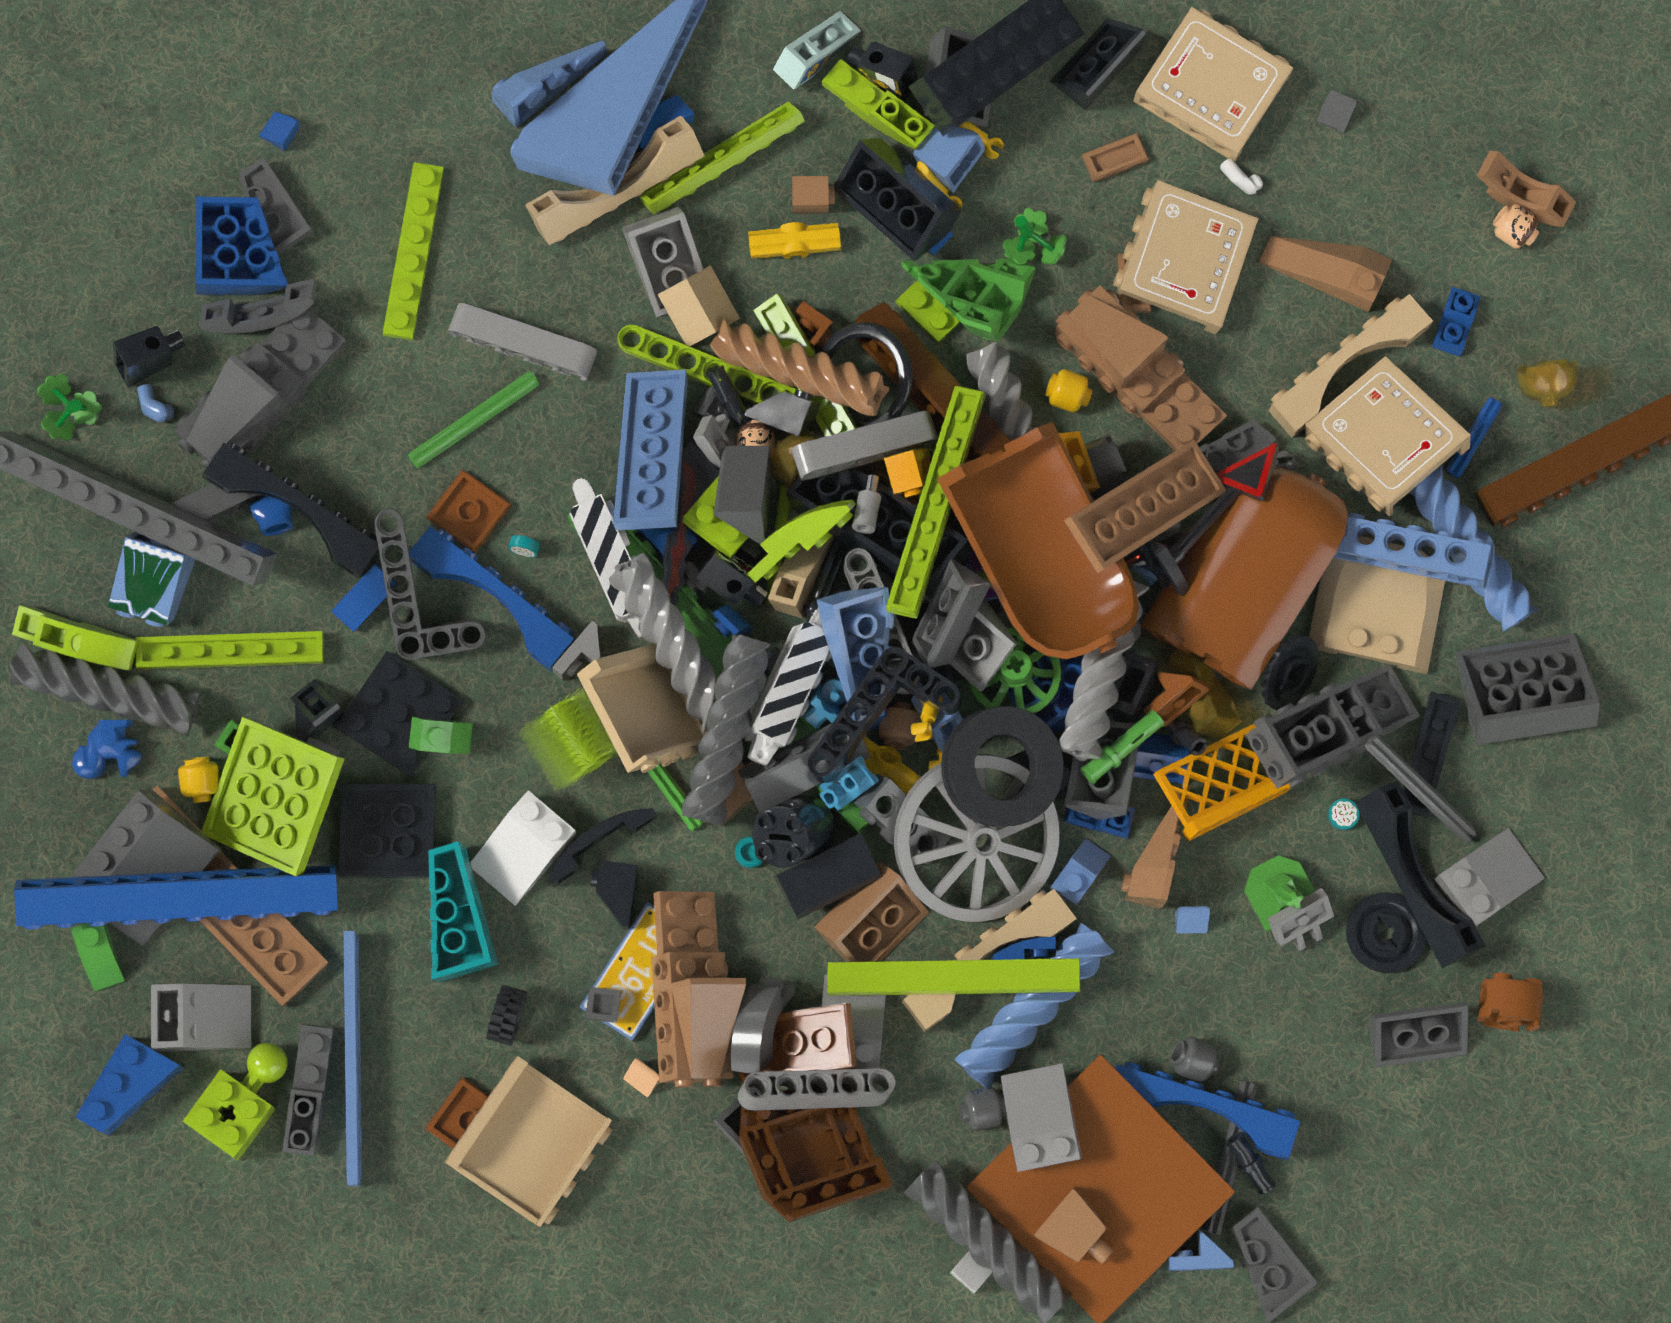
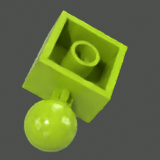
[182,1043,288,1160]

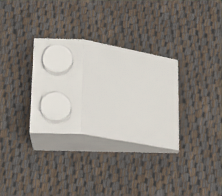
[471,790,577,906]

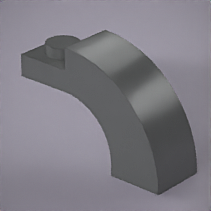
[731,978,796,1074]

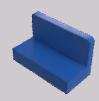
[1133,733,1189,784]

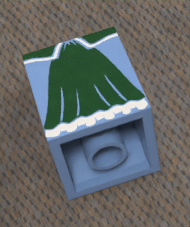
[108,532,195,627]

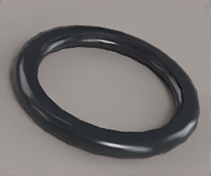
[819,322,913,428]

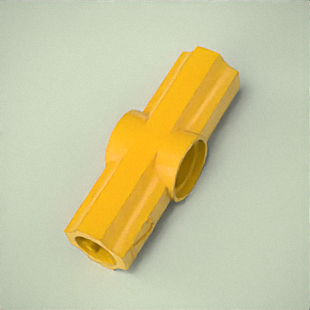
[748,222,841,259]
[863,736,921,795]

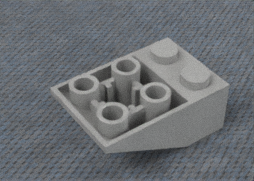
[151,984,252,1052]

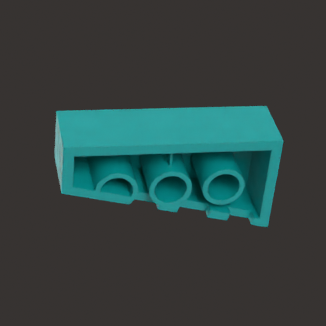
[428,841,498,982]

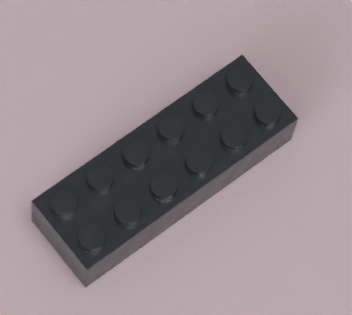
[909,0,1085,136]
[786,467,973,599]

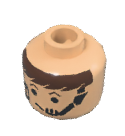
[1493,204,1539,249]
[736,420,776,459]

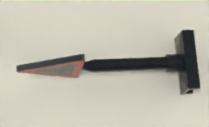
[1138,443,1279,596]

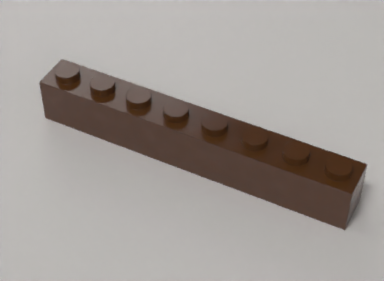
[855,302,1012,462]
[1475,393,1671,527]

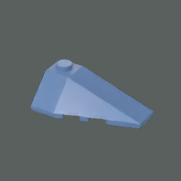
[491,41,607,128]
[817,587,894,721]

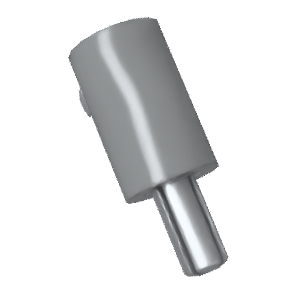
[852,475,881,534]

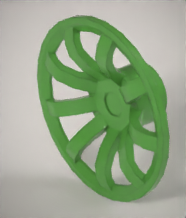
[969,628,1061,714]

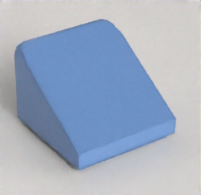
[1175,906,1210,933]

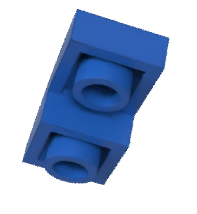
[639,94,695,150]
[1431,287,1481,357]
[331,563,399,632]
[713,605,754,638]
[1063,807,1135,839]
[991,937,1056,960]

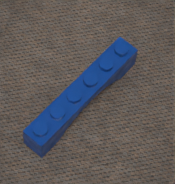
[409,526,574,672]
[1116,1062,1300,1161]

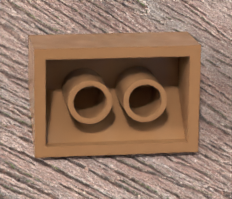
[814,861,929,962]

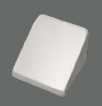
[950,1251,992,1294]

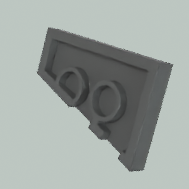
[238,157,313,255]
[1199,420,1277,501]
[1232,1208,1318,1323]

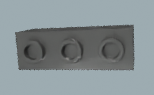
[853,774,951,866]

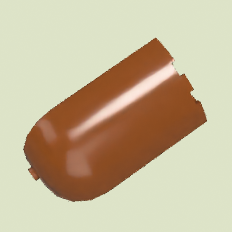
[937,422,1139,659]
[1140,465,1348,690]

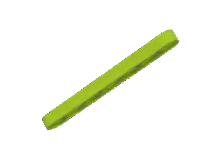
[618,325,795,405]

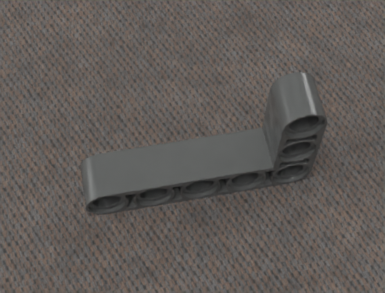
[375,508,486,659]

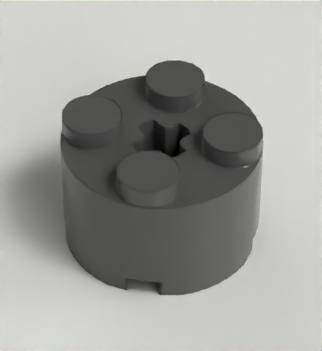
[1085,434,1128,501]

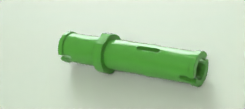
[1081,710,1165,784]

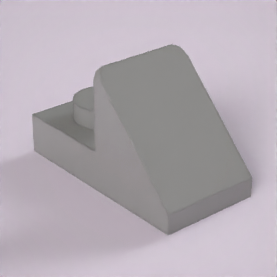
[552,621,601,680]

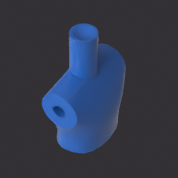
[250,495,293,536]

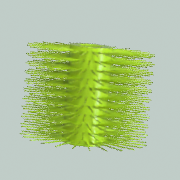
[518,688,619,790]

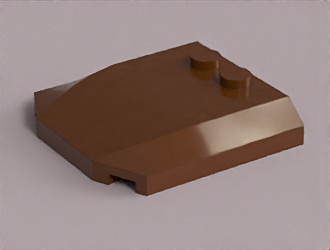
[739,1084,893,1223]

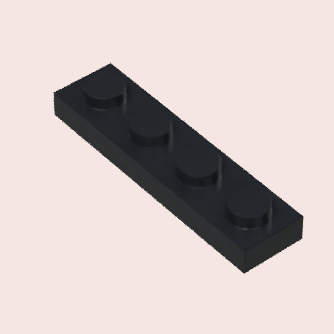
[1403,691,1461,818]

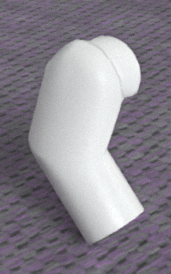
[1220,159,1263,195]

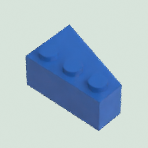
[75,1034,184,1136]

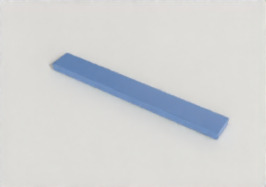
[343,931,362,1187]

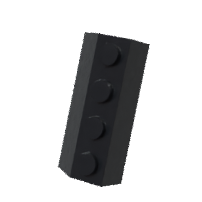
[834,138,962,261]

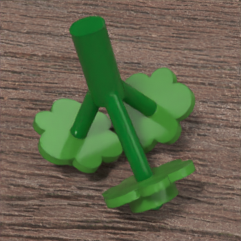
[1002,208,1067,265]
[37,374,102,441]

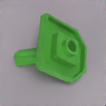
[1244,855,1315,932]

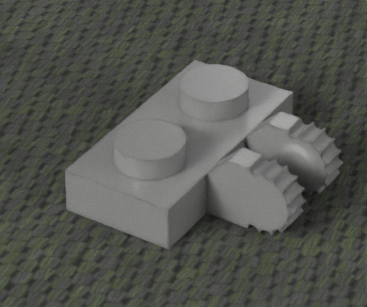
[693,414,737,471]
[1268,888,1334,951]

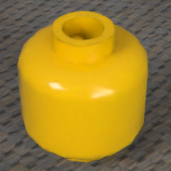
[1045,369,1092,413]
[178,756,220,803]

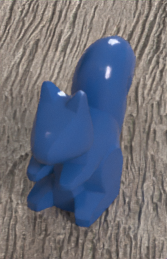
[72,720,142,779]

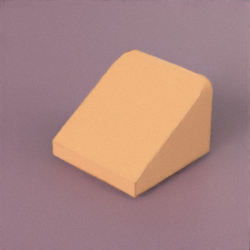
[623,1058,659,1097]

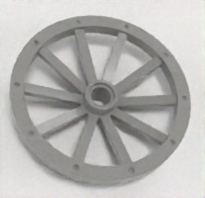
[894,754,1060,922]

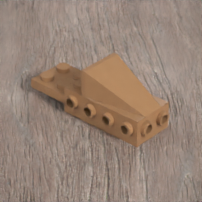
[1054,285,1227,451]
[651,891,746,1088]

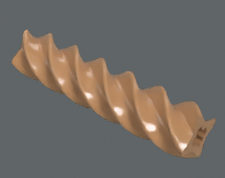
[710,318,889,416]

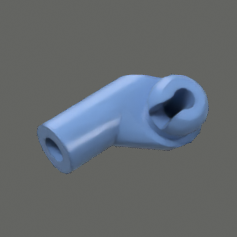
[137,384,174,422]

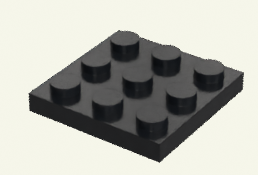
[335,651,464,779]
[339,784,436,879]

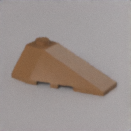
[1259,236,1392,312]
[1121,785,1191,909]

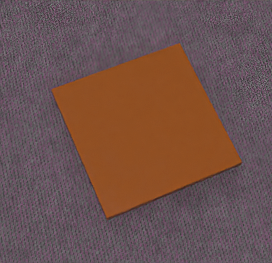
[966,1054,1236,1323]

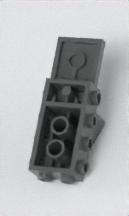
[175,308,347,469]
[1246,664,1420,789]

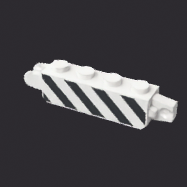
[570,478,643,639]
[747,609,831,766]

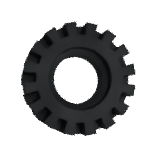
[486,985,527,1046]

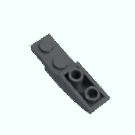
[282,1023,334,1156]

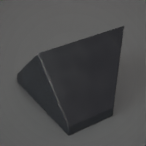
[290,679,343,742]

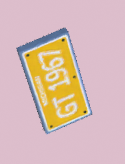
[580,902,657,1042]

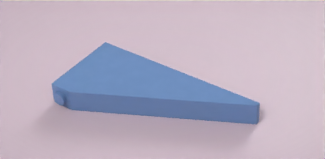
[511,0,708,196]

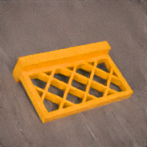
[1153,724,1291,842]

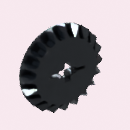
[1261,634,1319,711]
[1345,892,1427,973]

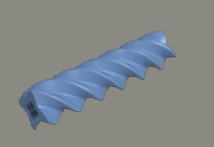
[1409,465,1539,632]
[954,923,1114,1089]

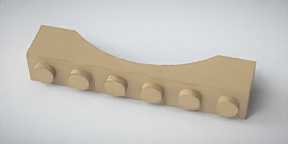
[525,116,705,245]
[1269,294,1433,438]
[902,889,1077,1032]

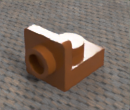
[796,301,833,352]

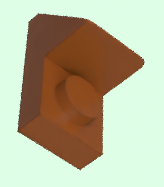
[1143,672,1210,727]

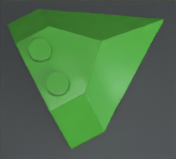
[901,259,1036,342]

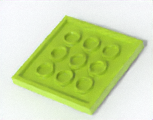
[202,717,344,877]

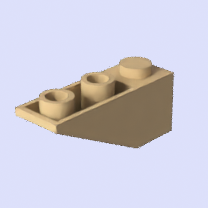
[768,535,834,619]

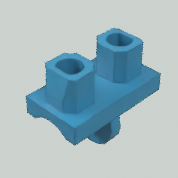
[803,678,846,729]
[819,755,879,811]

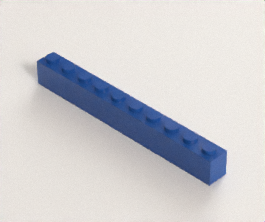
[14,865,338,929]

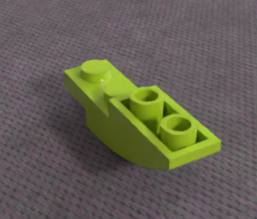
[822,59,935,150]
[747,500,856,583]
[12,604,139,670]

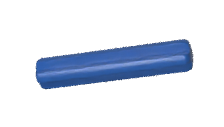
[1446,397,1502,478]

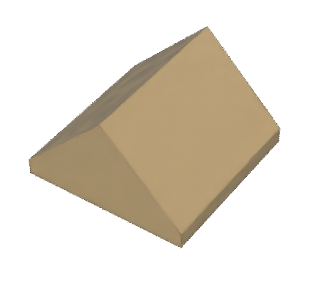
[658,265,740,346]

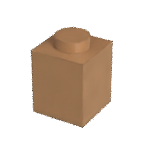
[792,176,835,214]

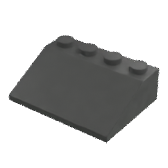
[1455,633,1600,745]
[70,789,221,946]

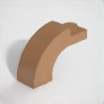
[1477,151,1576,227]

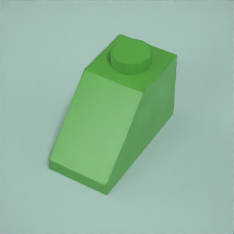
[409,717,473,754]
[71,923,125,992]

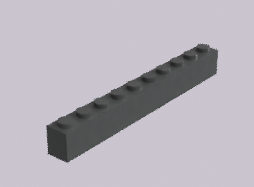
[0,431,278,586]

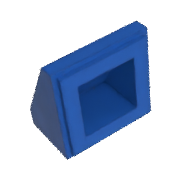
[259,111,300,151]

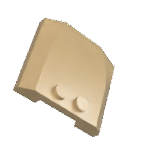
[1308,536,1445,674]

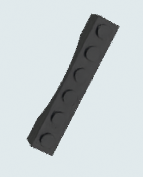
[201,442,379,578]
[1355,781,1486,968]

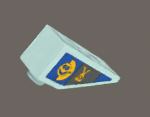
[773,11,861,89]

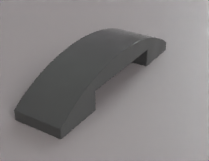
[199,278,317,333]

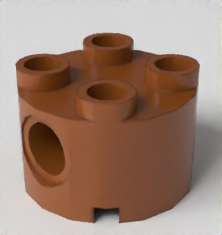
[1477,973,1544,1032]

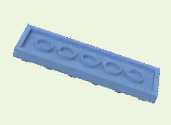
[613,370,688,530]

